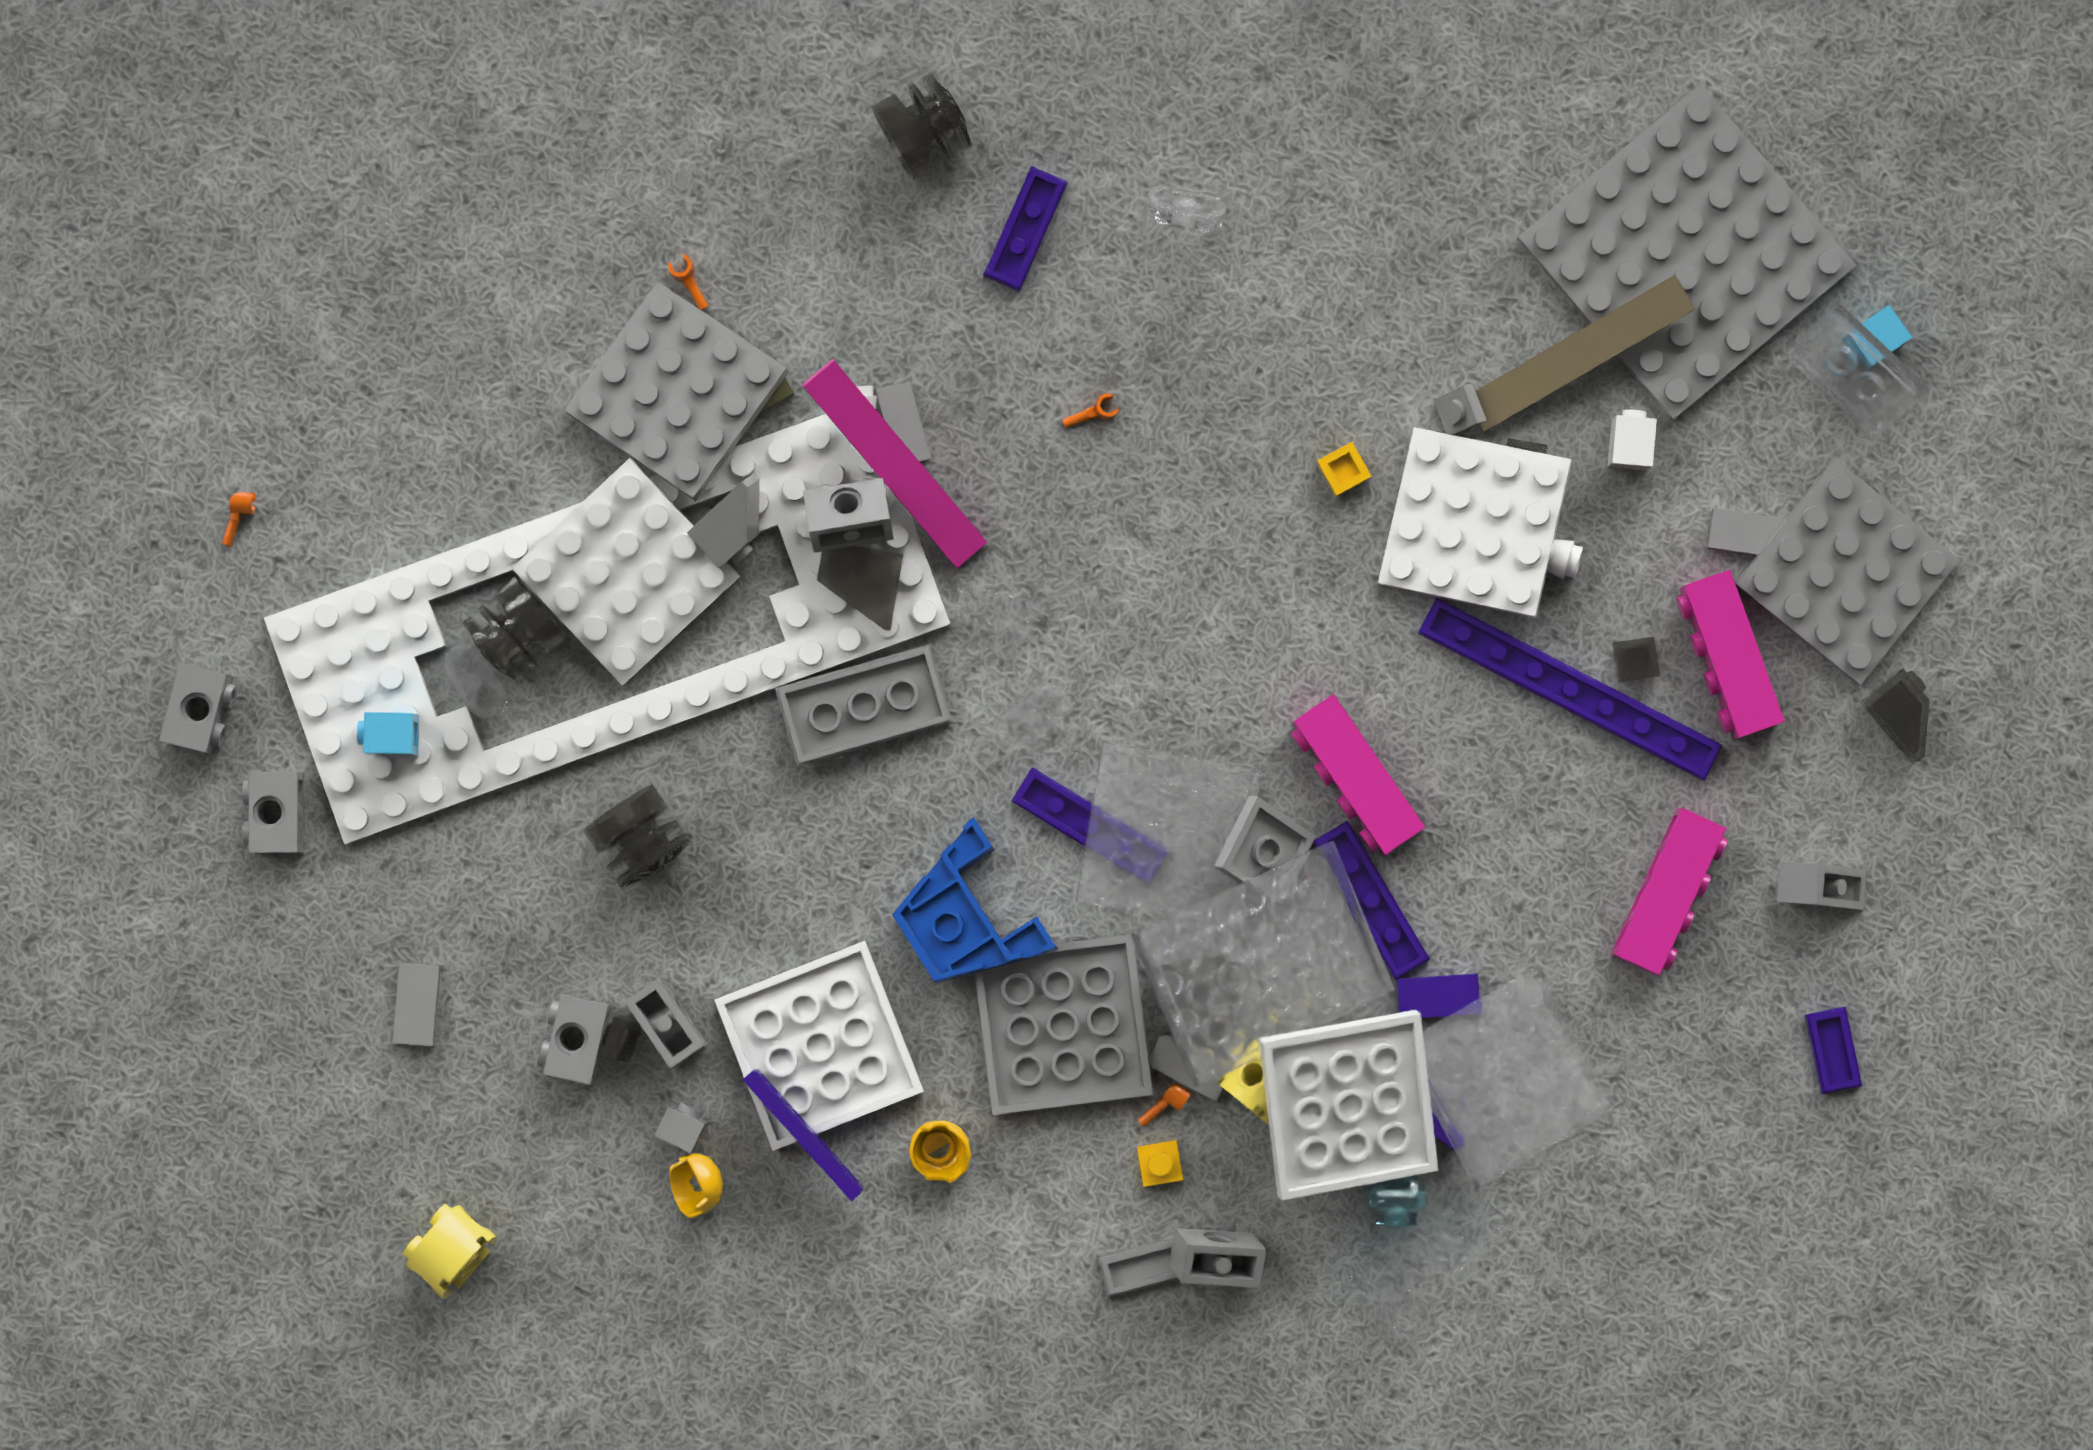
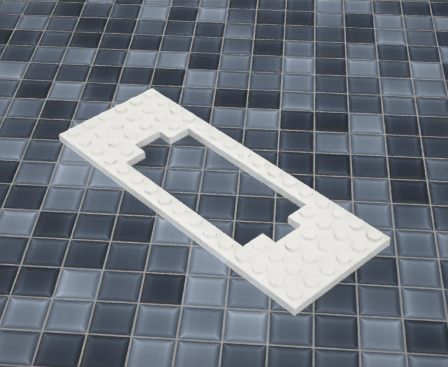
[264,414,951,845]

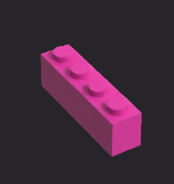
[1676,570,1785,739]
[1290,694,1426,856]
[1610,808,1728,975]

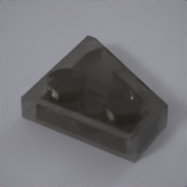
[817,546,904,632]

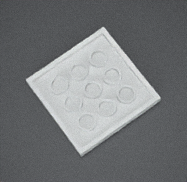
[1378,427,1572,618]
[512,458,741,686]
[714,941,924,1151]
[1259,1010,1438,1200]

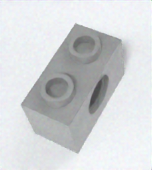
[803,478,894,553]
[159,663,237,754]
[242,771,304,854]
[624,978,708,1069]
[539,994,612,1085]
[1170,1228,1266,1288]

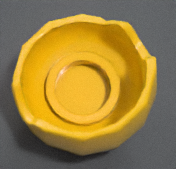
[909,1121,972,1183]
[669,1153,723,1218]

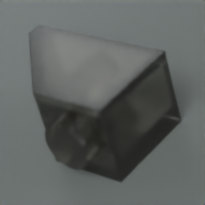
[1859,668,1929,763]

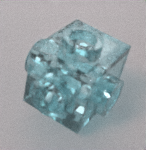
[1368,1175,1425,1227]

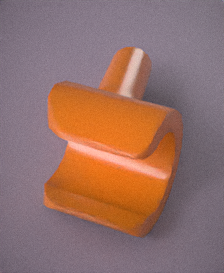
[668,254,708,310]
[1062,393,1119,429]
[222,492,256,546]
[1137,1083,1191,1127]

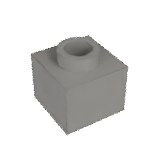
[654,1102,708,1153]

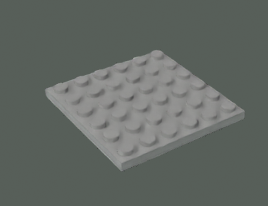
[1517,84,1856,421]

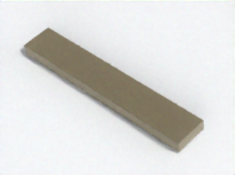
[1475,275,1695,432]

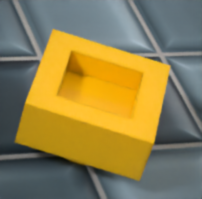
[1316,442,1372,497]
[1137,1140,1183,1187]

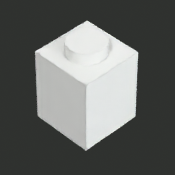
[1608,410,1657,471]

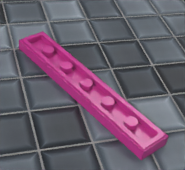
[802,359,987,568]

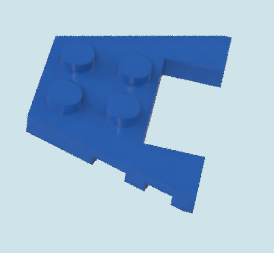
[892,817,1058,984]

